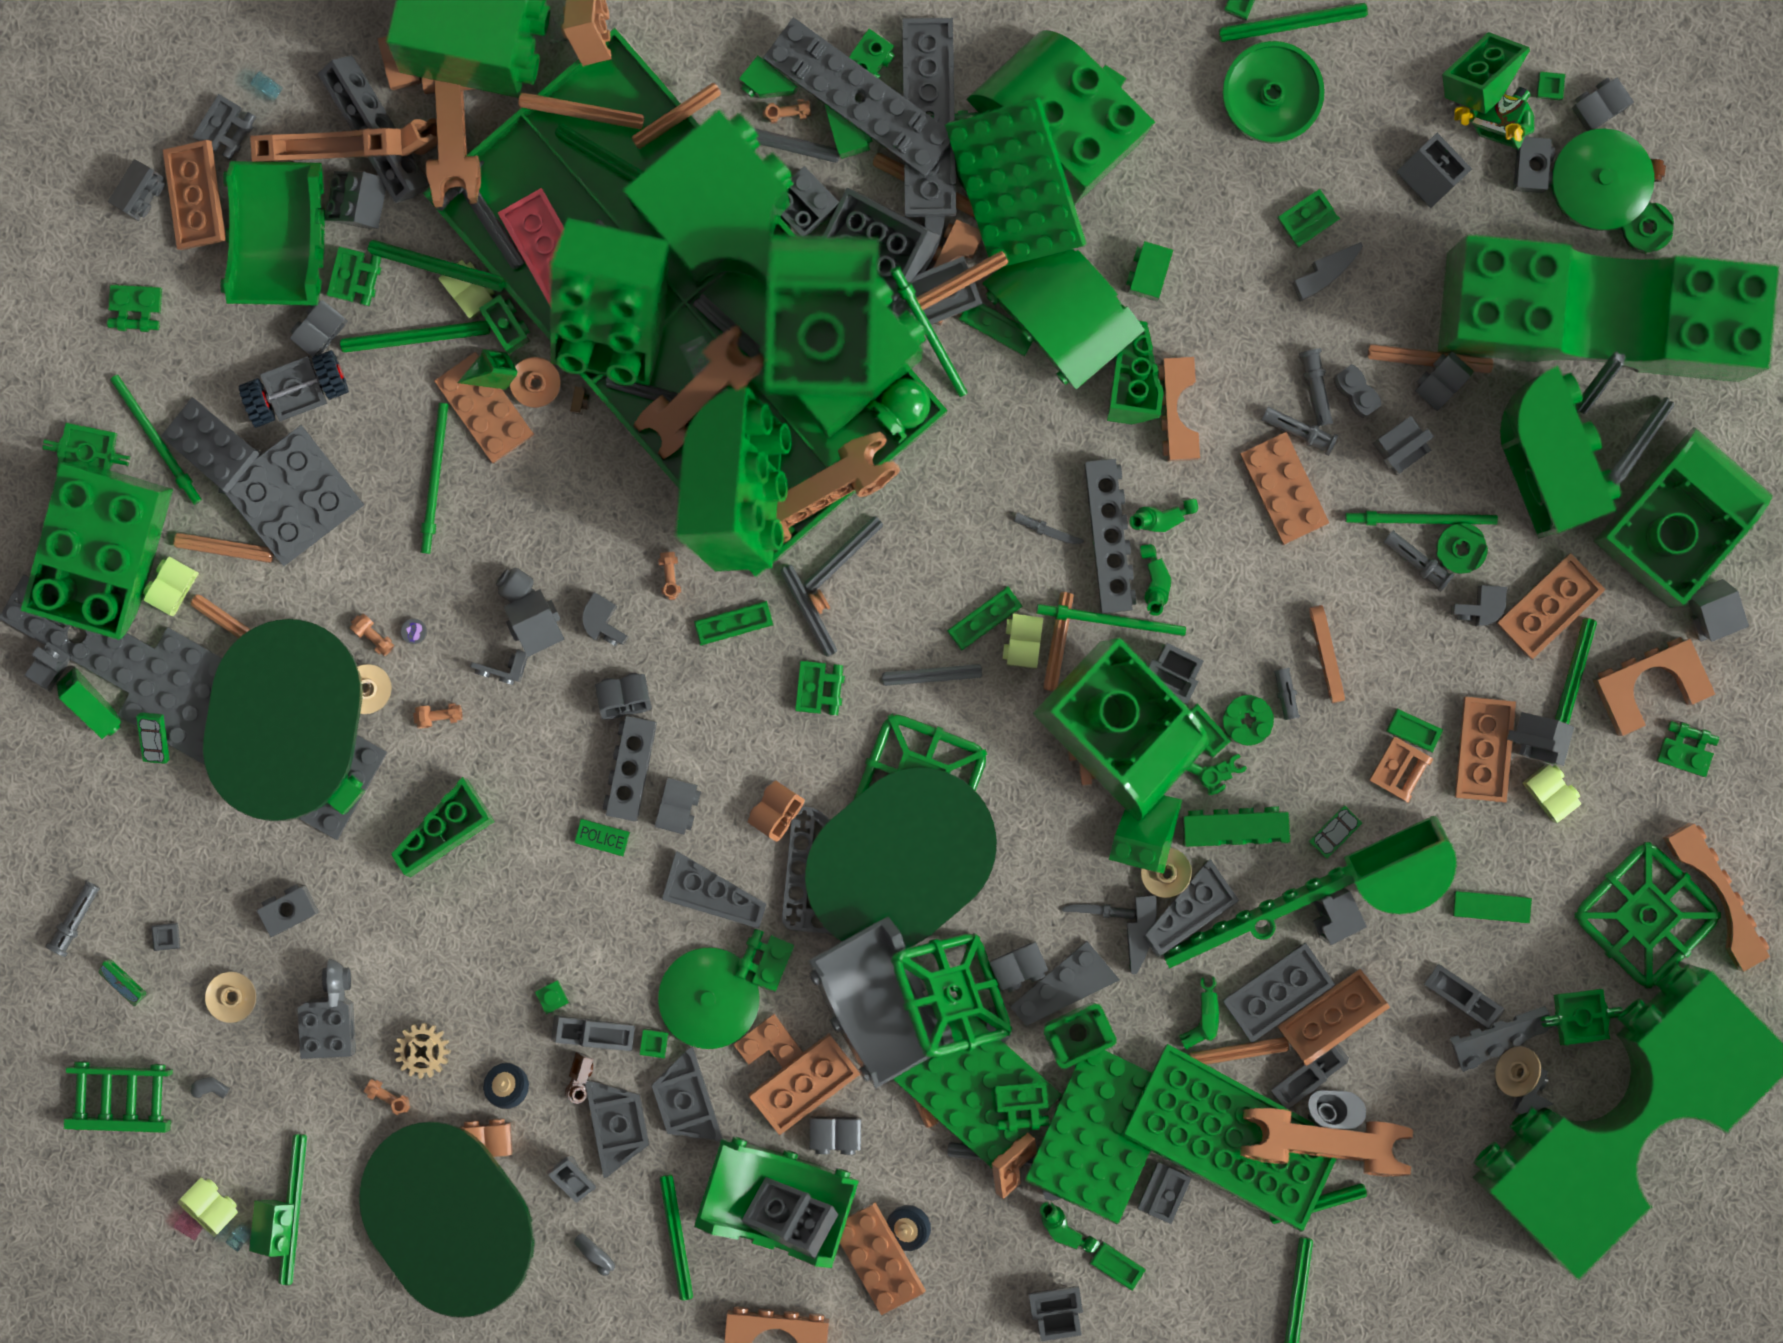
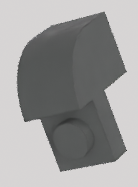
[1451,585,1507,627]
[583,592,629,646]
[25,642,70,692]

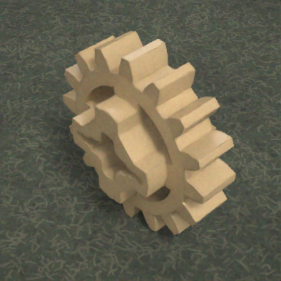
[394,1023,451,1079]

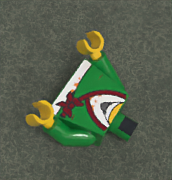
[1454,87,1535,150]

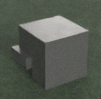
[1373,416,1434,476]
[1688,579,1749,642]
[504,589,565,657]
[1149,643,1204,704]
[1507,712,1574,766]
[1312,888,1367,945]
[1028,1286,1083,1342]

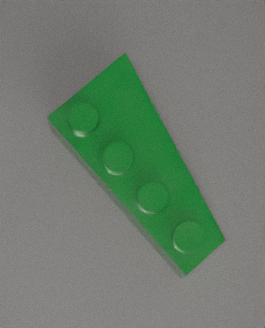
[391,777,495,878]
[1182,806,1290,847]

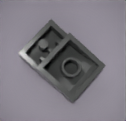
[742,1177,838,1259]

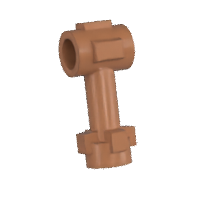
[763,99,811,124]
[658,552,682,600]
[349,613,395,656]
[413,703,463,729]
[364,1079,411,1115]

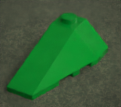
[1107,320,1163,425]

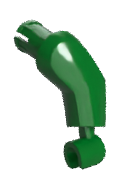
[1129,498,1198,532]
[1140,544,1172,616]
[1179,976,1219,1050]
[1040,1202,1100,1253]

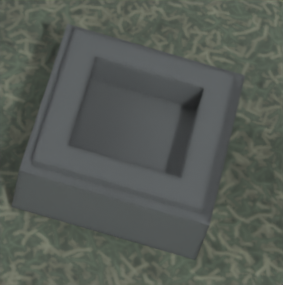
[151,923,181,951]

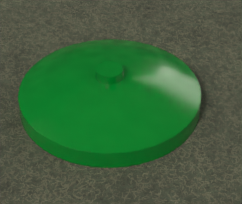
[1222,41,1325,144]
[1551,128,1654,231]
[658,947,760,1049]

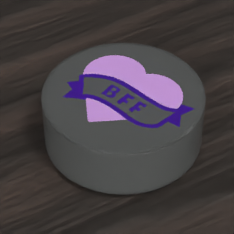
[401,619,427,644]

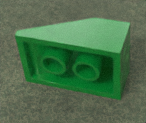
[1442,32,1530,114]
[1109,795,1182,873]

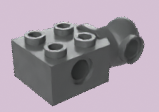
[298,959,356,1059]

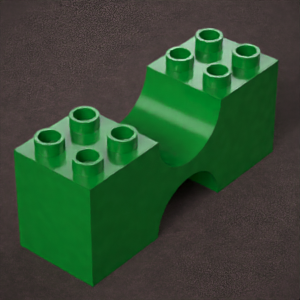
[387,0,551,98]
[624,109,927,439]
[1437,235,1779,382]
[1472,963,1783,1281]

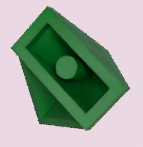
[457,349,518,390]

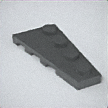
[662,851,766,928]

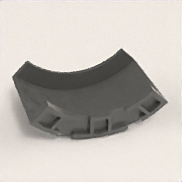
[808,917,954,1089]

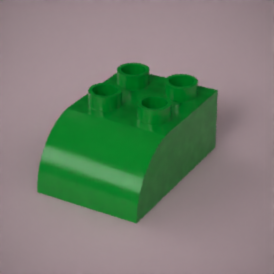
[966,30,1155,206]

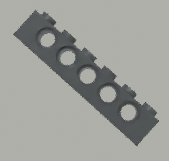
[318,55,430,203]
[1084,459,1137,614]

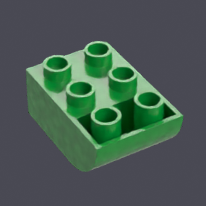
[551,218,669,386]
[766,235,878,397]
[1500,366,1621,539]
[675,386,791,572]
[1594,427,1773,608]
[21,460,173,640]
[1033,638,1209,821]

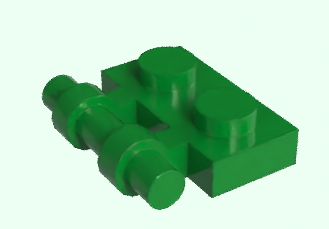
[327,247,382,307]
[107,285,162,332]
[795,661,845,716]
[1656,721,1719,778]
[736,929,794,993]
[994,1082,1049,1132]

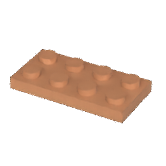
[163,140,226,250]
[435,352,534,464]
[1240,432,1329,545]
[1496,553,1606,660]
[1454,697,1516,803]
[1277,969,1390,1066]
[748,1033,860,1136]
[840,1203,926,1315]

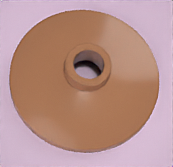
[510,357,561,408]

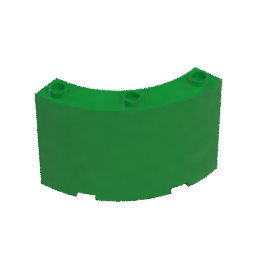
[220,161,325,305]
[982,249,1145,389]
[694,1136,859,1268]

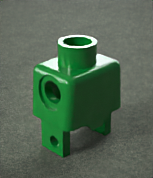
[1043,1002,1117,1069]

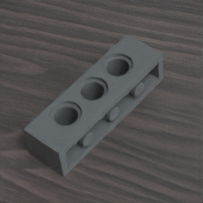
[603,716,657,822]

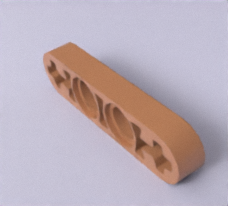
[1309,605,1345,704]

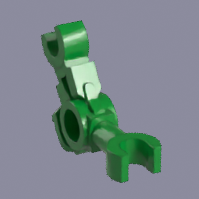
[1186,754,1247,795]

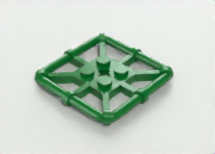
[854,713,988,799]
[1574,842,1721,989]
[891,933,1012,1058]

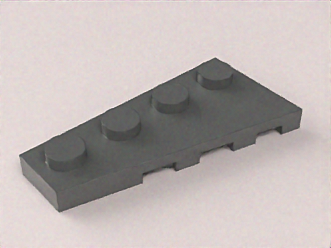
[1143,859,1239,957]
[1010,941,1120,1026]
[1450,1006,1553,1072]

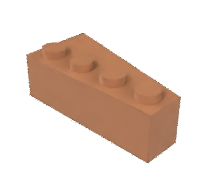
[561,0,611,66]

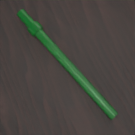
[890,266,968,397]
[110,375,202,505]
[420,403,449,554]
[1345,510,1498,526]
[1036,604,1186,636]

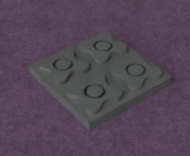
[224,425,364,566]

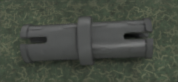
[1274,668,1300,720]

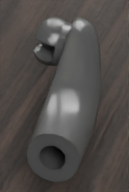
[574,1233,615,1276]

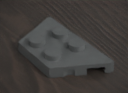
[652,1046,723,1141]
[585,1080,650,1178]

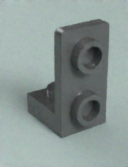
[470,650,528,685]

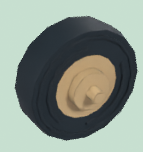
[483,1063,529,1109]
[886,1205,931,1251]

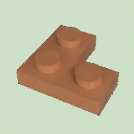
[734,1013,803,1068]
[992,1133,1037,1199]

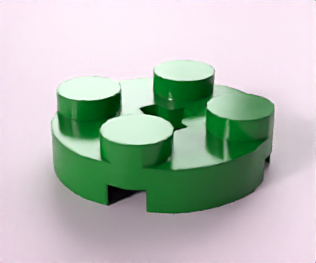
[1621,202,1674,254]
[1436,523,1488,574]
[1223,695,1274,746]

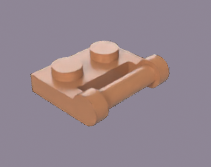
[1369,737,1433,803]

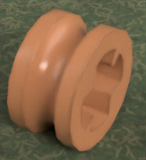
[809,589,830,614]

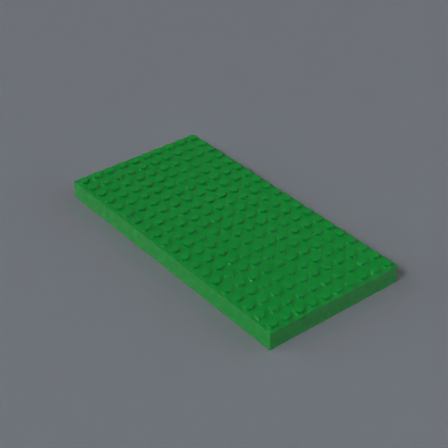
[423,28,948,578]

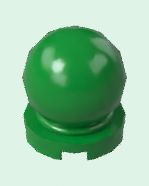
[865,378,931,444]

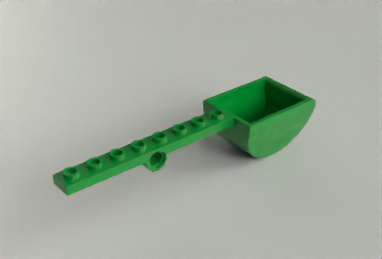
[1164,816,1457,969]

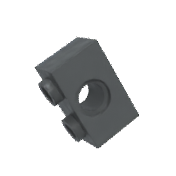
[1513,137,1555,193]
[257,884,320,937]

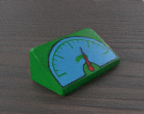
[98,960,147,1007]

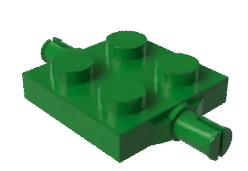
[42,423,130,473]
[1541,989,1623,1045]

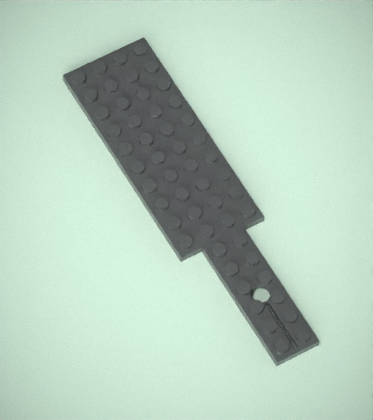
[0,574,388,840]

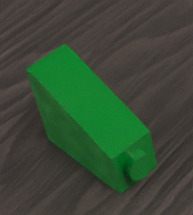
[56,667,121,739]

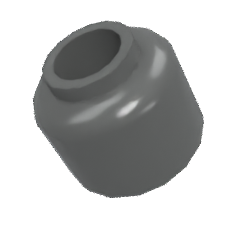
[496,568,535,603]

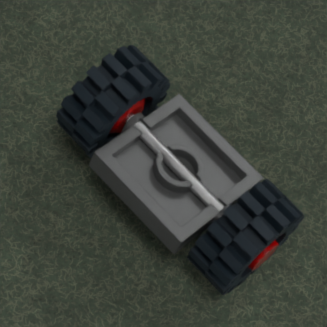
[238,350,349,428]

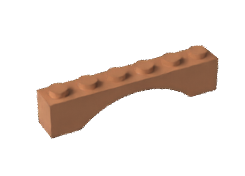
[250,128,402,162]
[1663,823,1770,972]

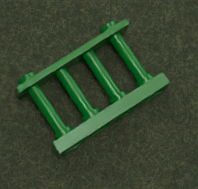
[64,1061,173,1133]

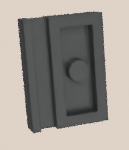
[1137,1161,1192,1224]

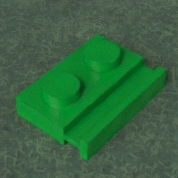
[1277,189,1340,248]

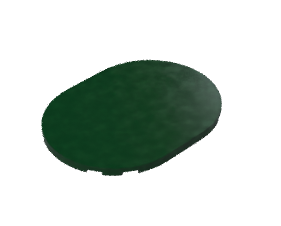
[203,619,363,822]
[805,767,997,949]
[359,1121,535,1318]

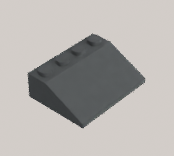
[823,188,940,301]

